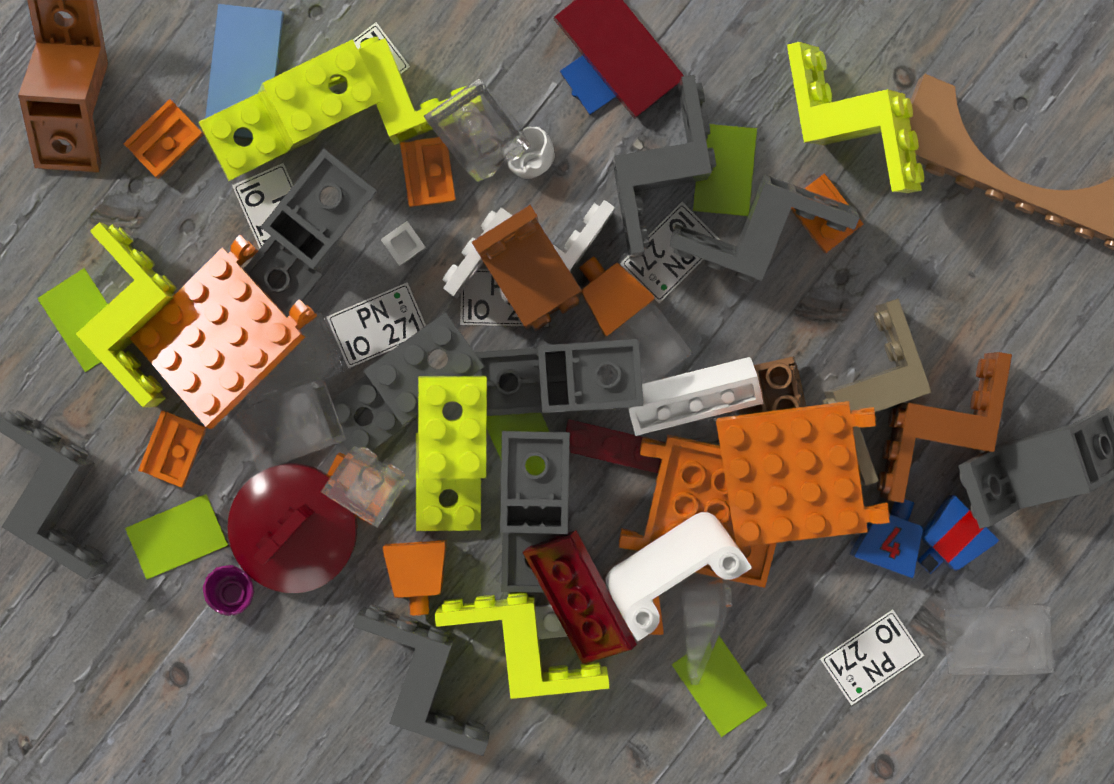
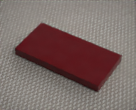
[554,0,684,119]
[523,530,637,664]

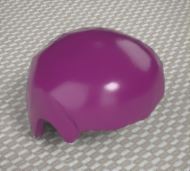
[203,565,255,616]

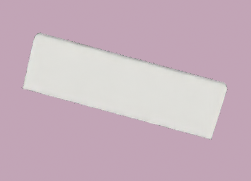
[628,357,764,436]

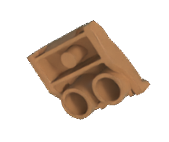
[738,356,806,415]

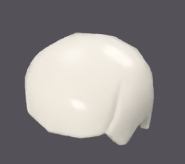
[507,127,555,179]

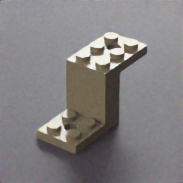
[822,298,931,486]

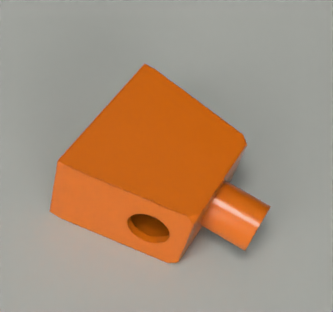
[579,256,655,337]
[383,540,447,615]

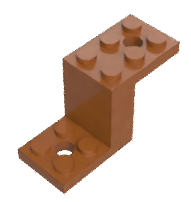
[18,0,108,172]
[472,205,582,332]
[877,352,1012,503]

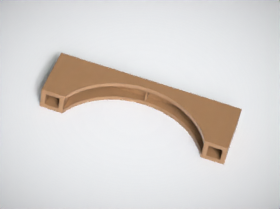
[909,74,1114,250]

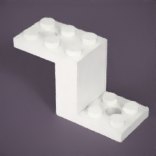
[442,200,615,299]

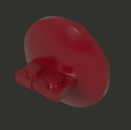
[228,463,357,593]

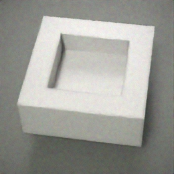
[381,221,426,267]
[535,604,567,639]

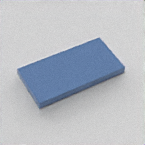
[205,4,284,139]

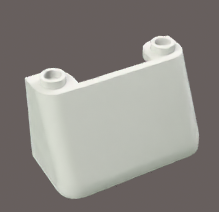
[606,512,752,641]

